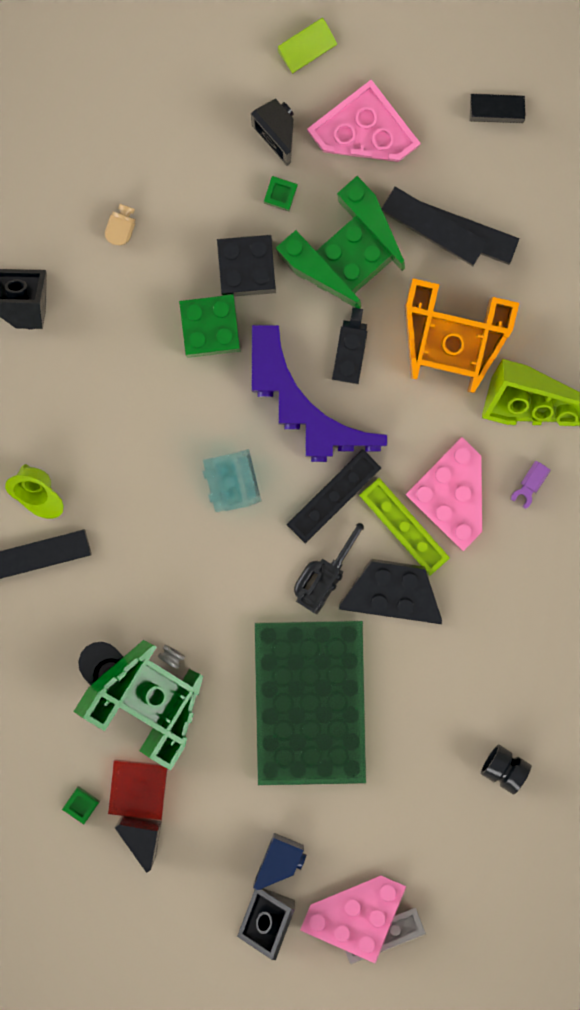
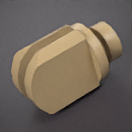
[105,204,136,245]

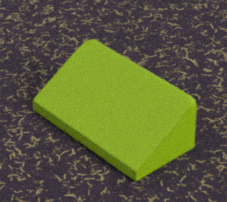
[278,17,337,74]

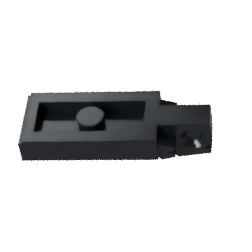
[332,307,368,384]

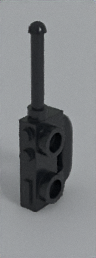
[294,523,364,614]

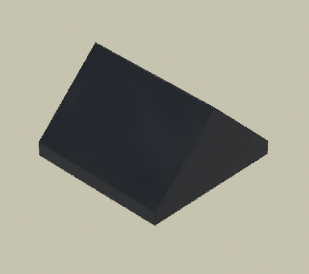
[115,815,162,873]
[237,888,295,960]

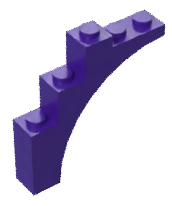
[252,325,387,462]

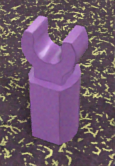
[510,461,551,509]

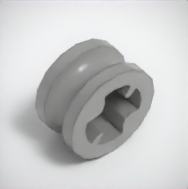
[158,645,185,669]

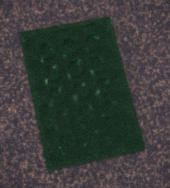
[255,620,366,786]

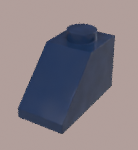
[253,833,307,890]

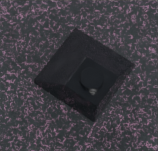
[250,98,294,166]
[0,269,47,330]

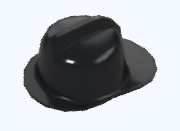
[78,641,123,686]

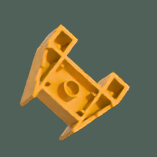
[405,278,519,393]

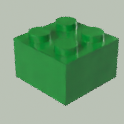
[179,295,241,358]

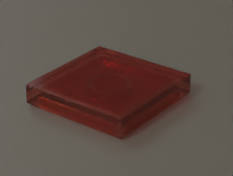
[108,759,168,820]

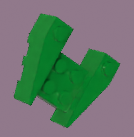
[276,176,405,309]
[73,640,203,771]

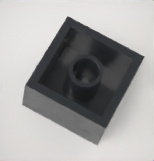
[217,235,276,297]

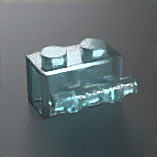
[202,449,261,512]

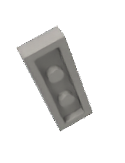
[345,908,426,964]

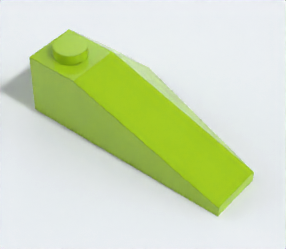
[482,359,580,426]

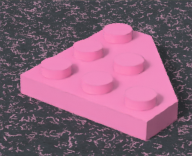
[307,80,421,162]
[405,437,482,551]
[300,876,407,964]

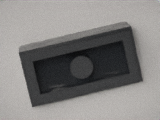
[470,94,526,123]

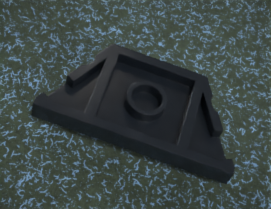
[339,559,442,625]

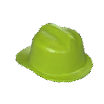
[5,464,64,519]

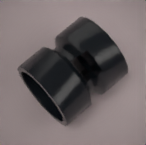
[481,745,532,795]

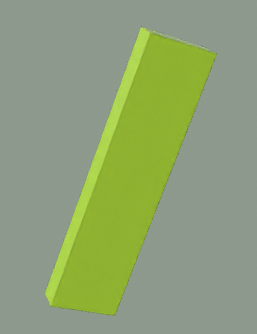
[359,478,450,576]

